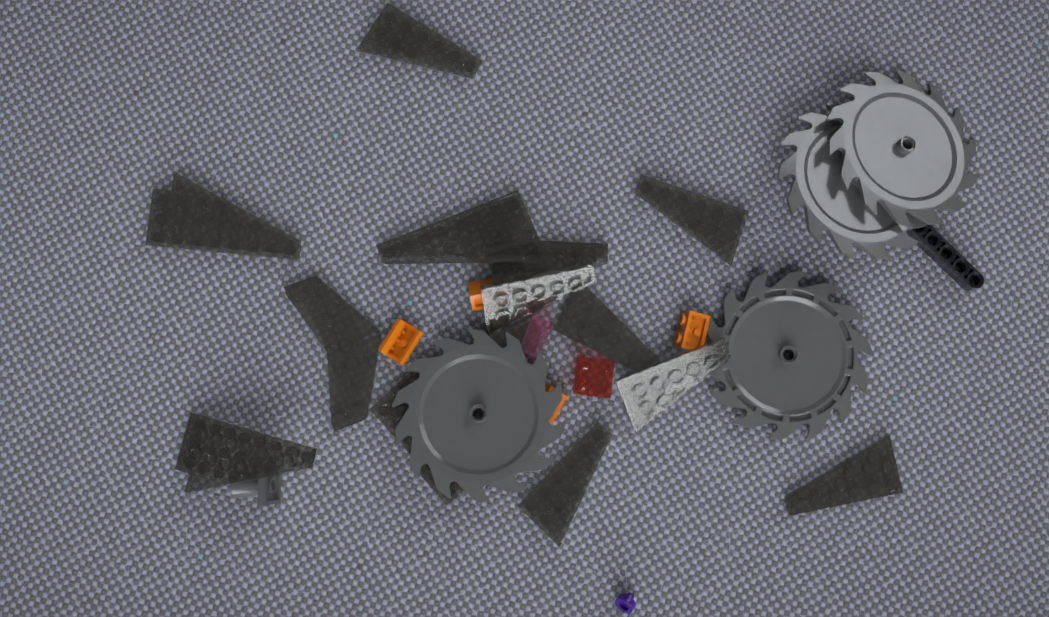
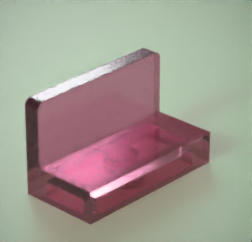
[521,315,553,359]

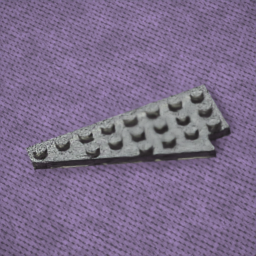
[175,412,317,493]

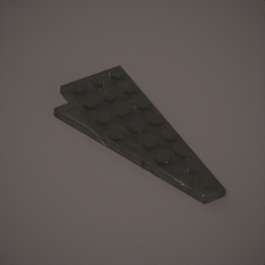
[145,173,301,260]
[376,190,539,264]

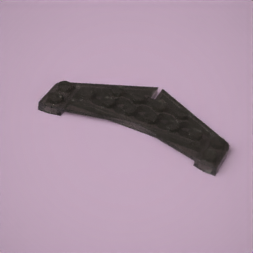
[284,277,382,431]

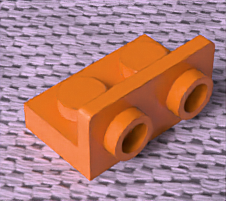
[673,310,711,353]

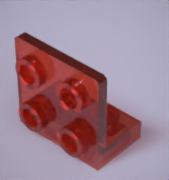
[572,355,614,398]

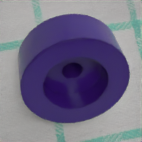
[615,592,636,614]

